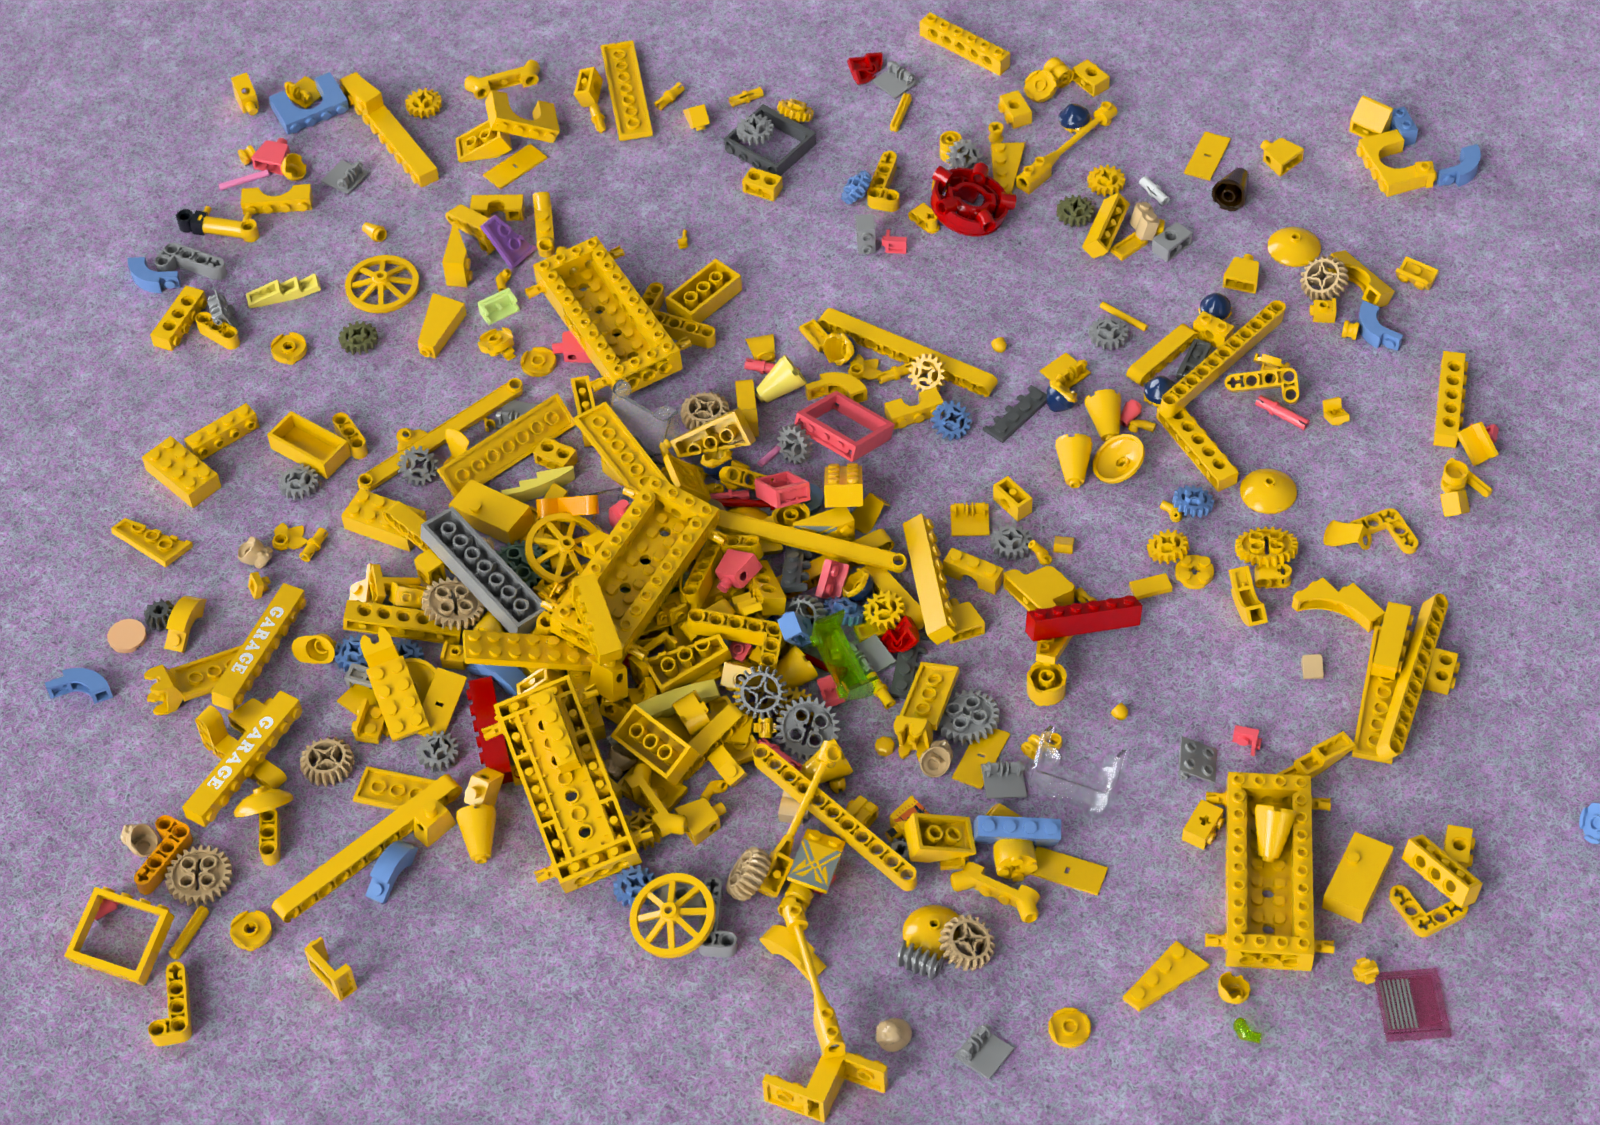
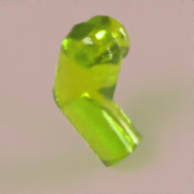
[1233,1018,1261,1044]

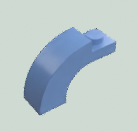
[1436,144,1481,187]
[128,257,181,293]
[1358,300,1403,351]
[467,664,527,695]
[45,668,113,704]
[365,840,418,904]

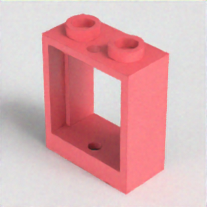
[754,471,811,509]

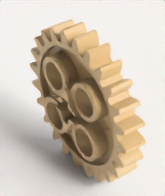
[421,577,485,630]
[165,845,233,907]

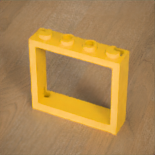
[64,886,175,986]

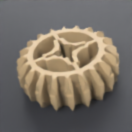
[1300,255,1349,301]
[680,390,730,430]
[300,736,355,787]
[726,846,771,901]
[938,914,996,972]

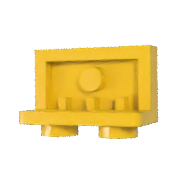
[1395,256,1439,290]

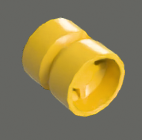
[1043,57,1074,88]
[939,131,962,163]
[1441,460,1469,493]
[777,883,814,918]

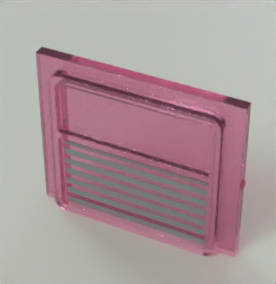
[1374,968,1451,1042]

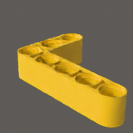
[642,282,716,348]
[682,535,763,610]
[686,608,783,679]
[195,705,287,789]

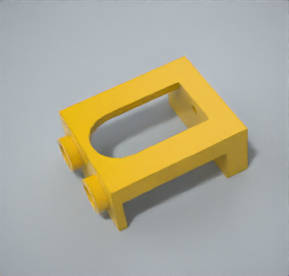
[629,631,679,685]
[304,936,357,1002]

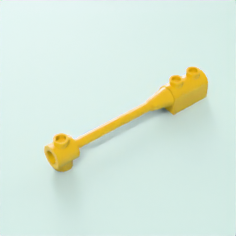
[1016,101,1118,194]
[757,740,842,898]
[782,904,845,1059]

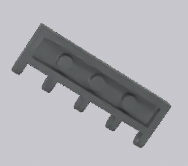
[983,385,1047,443]
[781,546,813,594]
[890,632,929,699]

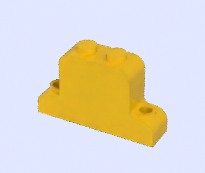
[1003,566,1076,611]

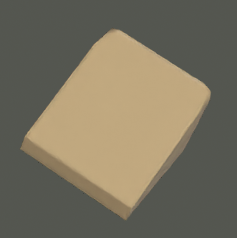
[1301,654,1324,679]

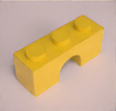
[470,194,525,221]
[884,387,944,430]
[943,548,1004,595]

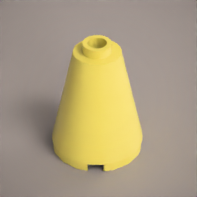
[755,355,807,403]

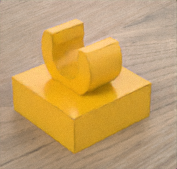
[248,572,271,600]

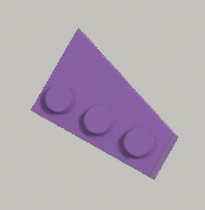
[480,215,537,269]

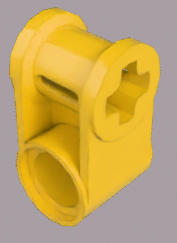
[908,203,940,234]
[1254,564,1292,589]
[599,696,633,725]

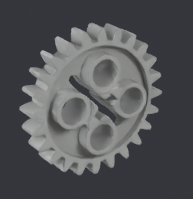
[937,689,1000,745]
[775,696,840,762]

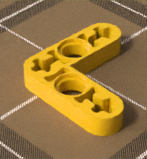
[1350,508,1418,554]
[1389,885,1468,937]

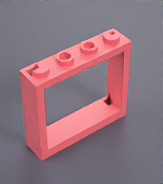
[795,391,895,462]

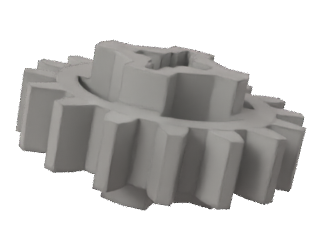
[736,114,774,145]
[946,139,983,169]
[1089,316,1128,351]
[777,423,813,465]
[397,446,439,487]
[278,464,319,500]
[990,523,1032,561]
[416,731,460,772]

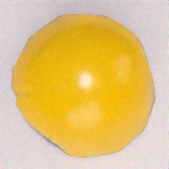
[281,153,307,181]
[1218,971,1251,1004]

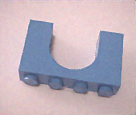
[269,72,349,135]
[972,815,1061,847]

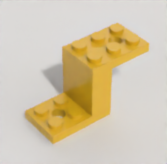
[762,1046,888,1123]

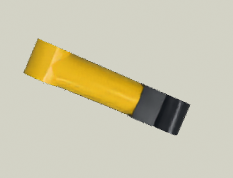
[176,206,260,243]

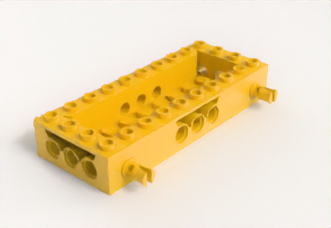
[524,236,692,400]
[541,474,729,663]
[481,674,654,894]
[1205,772,1334,971]

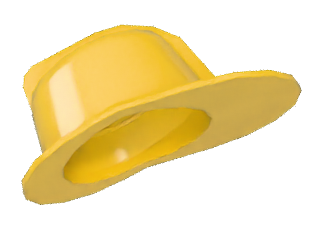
[292,633,337,664]

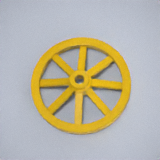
[345,255,420,313]
[525,513,598,583]
[630,873,716,958]

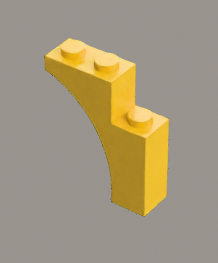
[1292,577,1385,633]

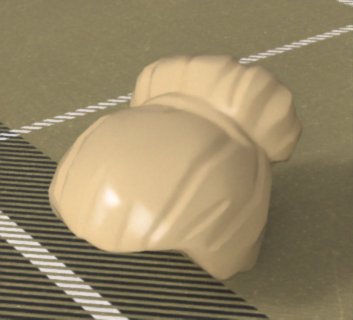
[238,536,273,569]
[919,740,954,778]
[604,744,638,780]
[121,823,158,858]
[876,1018,912,1052]

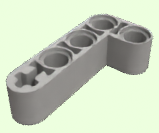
[155,242,227,280]
[698,876,738,958]

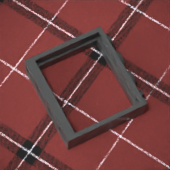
[724,104,816,176]

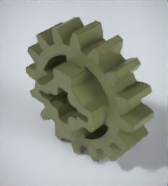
[1056,195,1094,228]
[338,321,378,355]

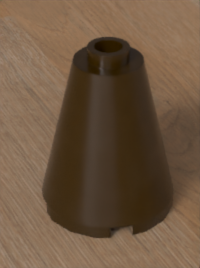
[1211,168,1249,211]

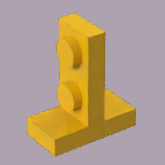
[368,564,421,604]

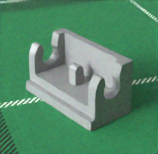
[344,663,372,688]

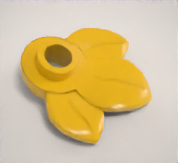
[848,354,881,380]
[396,428,427,452]
[272,523,307,551]

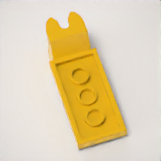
[360,628,430,743]
[144,645,242,715]
[893,662,959,762]

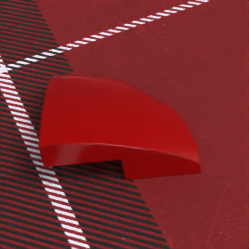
[847,52,883,85]
[880,616,919,653]

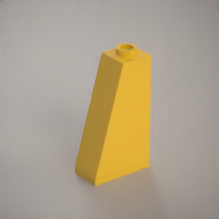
[418,293,467,359]

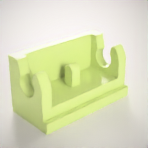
[478,288,520,325]

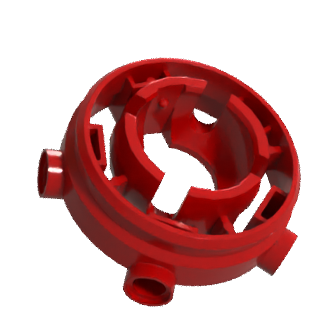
[931,163,1017,237]

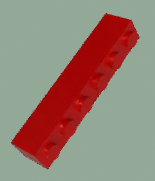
[1025,595,1143,641]
[466,676,514,784]

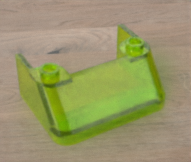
[810,609,879,701]

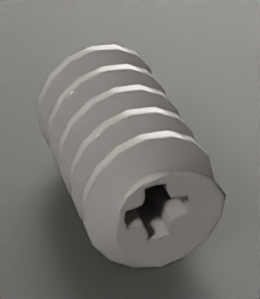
[897,940,944,980]

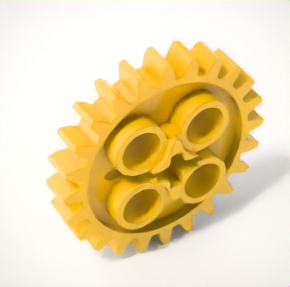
[1235,526,1298,567]

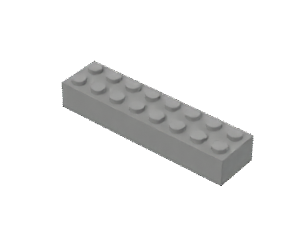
[420,506,547,634]

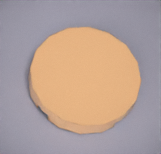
[107,619,147,653]

